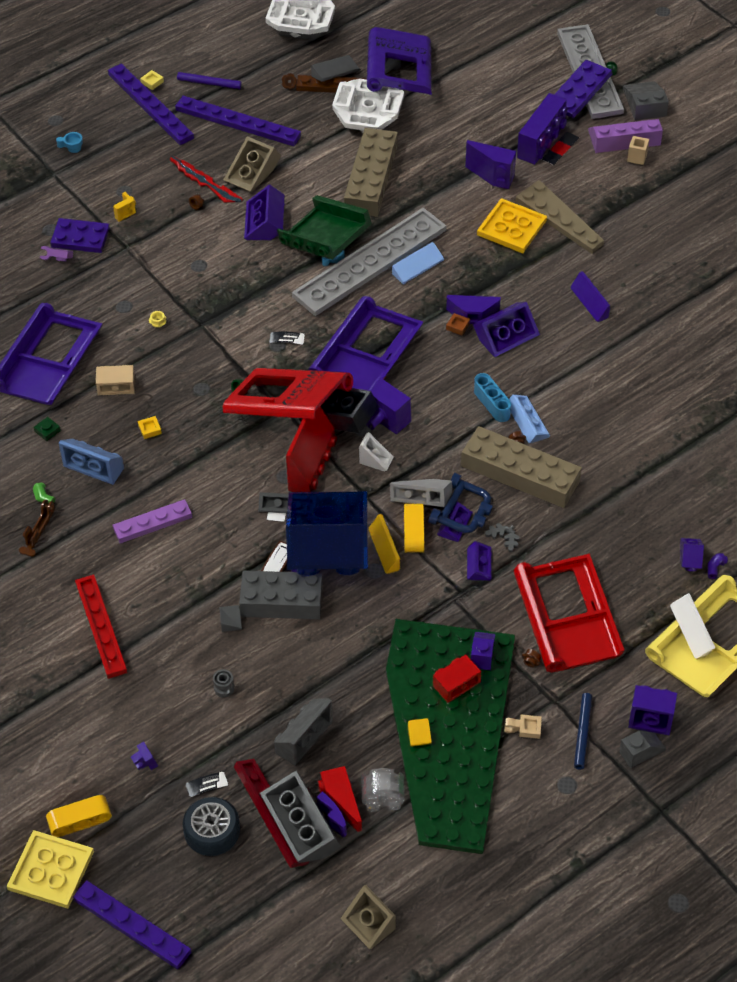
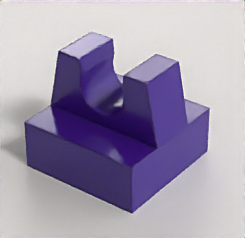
[131,742,158,770]

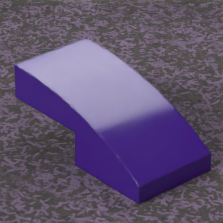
[317,791,347,838]

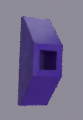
[446,295,501,324]

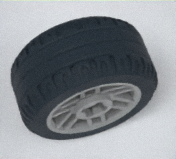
[183,797,240,856]

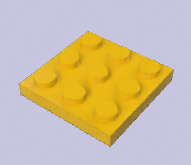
[477,198,547,253]

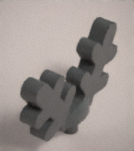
[485,523,520,552]

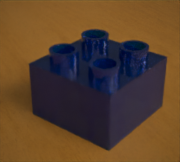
[286,491,368,576]

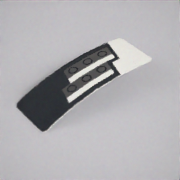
[269,331,304,345]
[186,772,228,797]

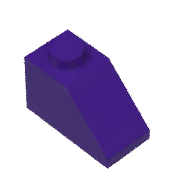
[680,538,704,571]
[471,632,495,670]

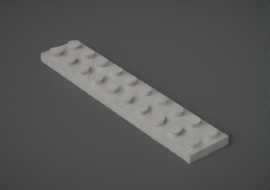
[292,208,446,316]

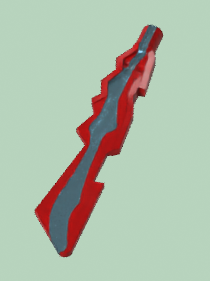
[170,156,243,203]

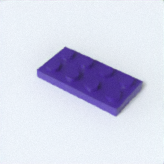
[554,60,613,118]

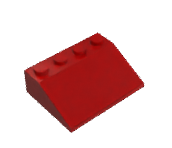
[286,407,337,495]

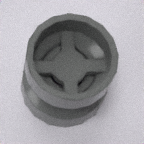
[213,669,234,698]

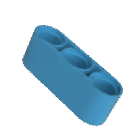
[474,373,511,422]

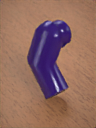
[707,553,728,579]

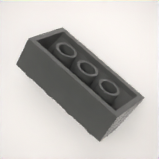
[260,771,342,863]

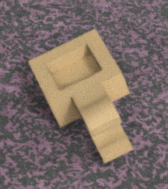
[504,715,541,739]

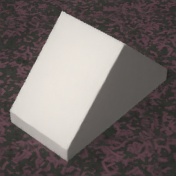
[359,432,394,471]

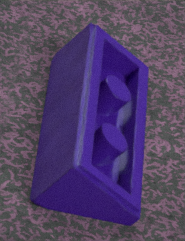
[571,271,610,322]

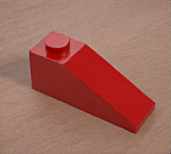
[317,766,362,832]

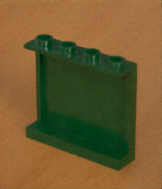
[277,195,372,260]

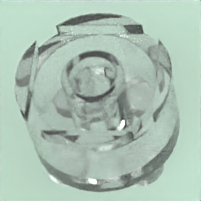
[361,768,405,811]

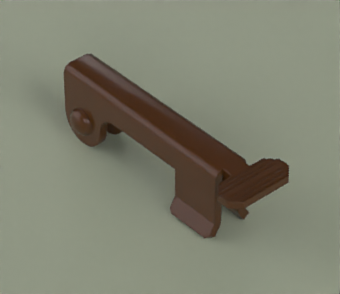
[19,499,55,557]

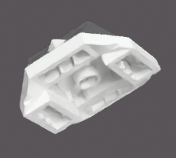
[266,0,335,40]
[332,79,404,133]

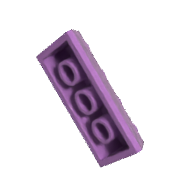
[588,119,663,153]

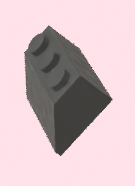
[274,698,333,766]

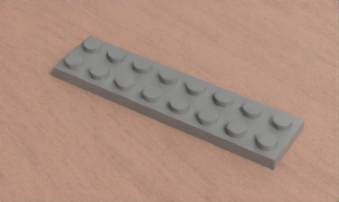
[557,24,624,119]

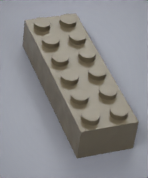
[344,128,398,217]
[461,426,582,508]

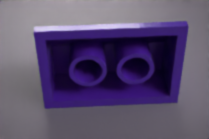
[244,184,285,240]
[473,302,540,357]

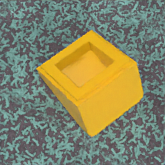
[408,718,432,747]

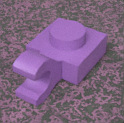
[40,246,73,261]

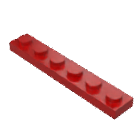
[75,575,127,679]

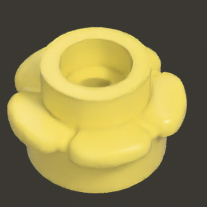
[149,311,166,327]

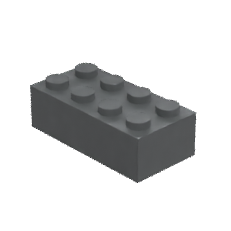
[239,571,323,620]

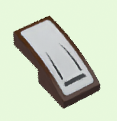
[261,541,298,572]

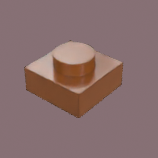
[446,313,470,335]

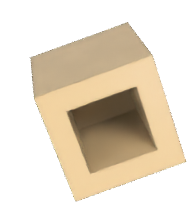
[627,136,649,165]

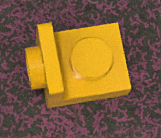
[113,192,136,222]

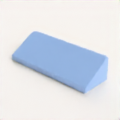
[392,242,444,284]
[509,395,550,443]

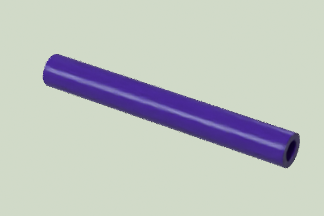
[177,72,242,89]

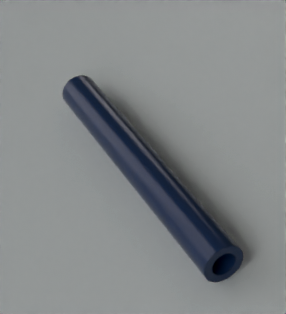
[574,693,592,770]

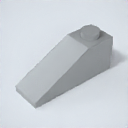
[390,479,452,507]

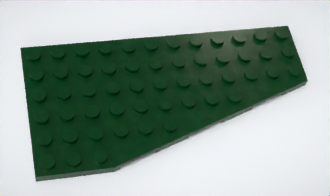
[386,619,515,854]

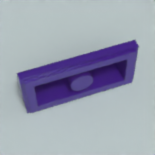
[437,501,473,542]
[467,541,491,580]

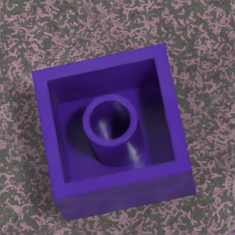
[628,685,677,736]

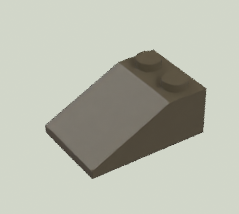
[223,136,281,193]

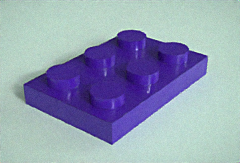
[50,218,110,253]

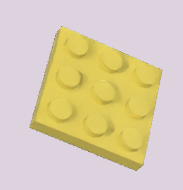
[7,830,94,909]

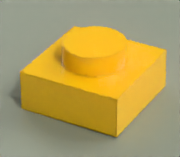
[138,416,162,439]

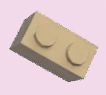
[96,365,135,395]

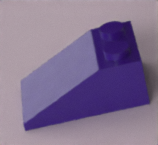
[465,140,516,189]

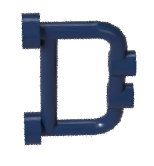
[428,473,493,533]

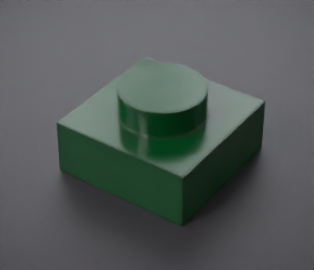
[34,416,61,441]

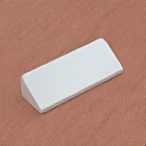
[670,594,715,659]

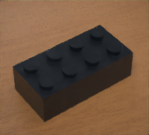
[299,388,379,433]

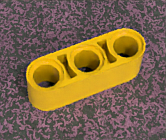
[404,504,424,552]
[46,795,112,837]

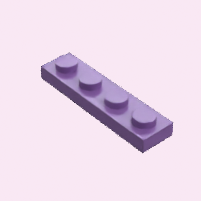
[113,499,192,543]

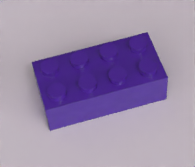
[517,93,568,165]

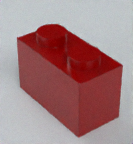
[433,654,481,703]

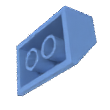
[59,439,124,485]

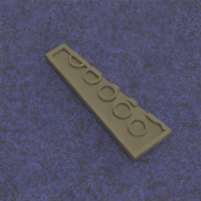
[515,180,604,254]

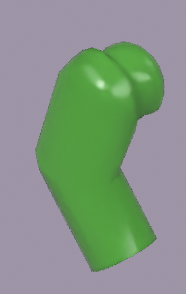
[33,482,55,503]

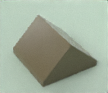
[341,885,396,949]

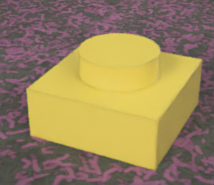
[140,70,164,90]

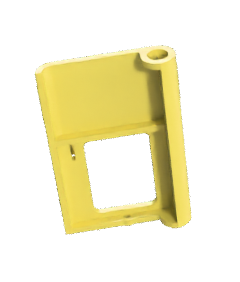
[645,575,737,697]

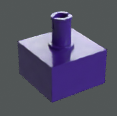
[367,379,411,435]

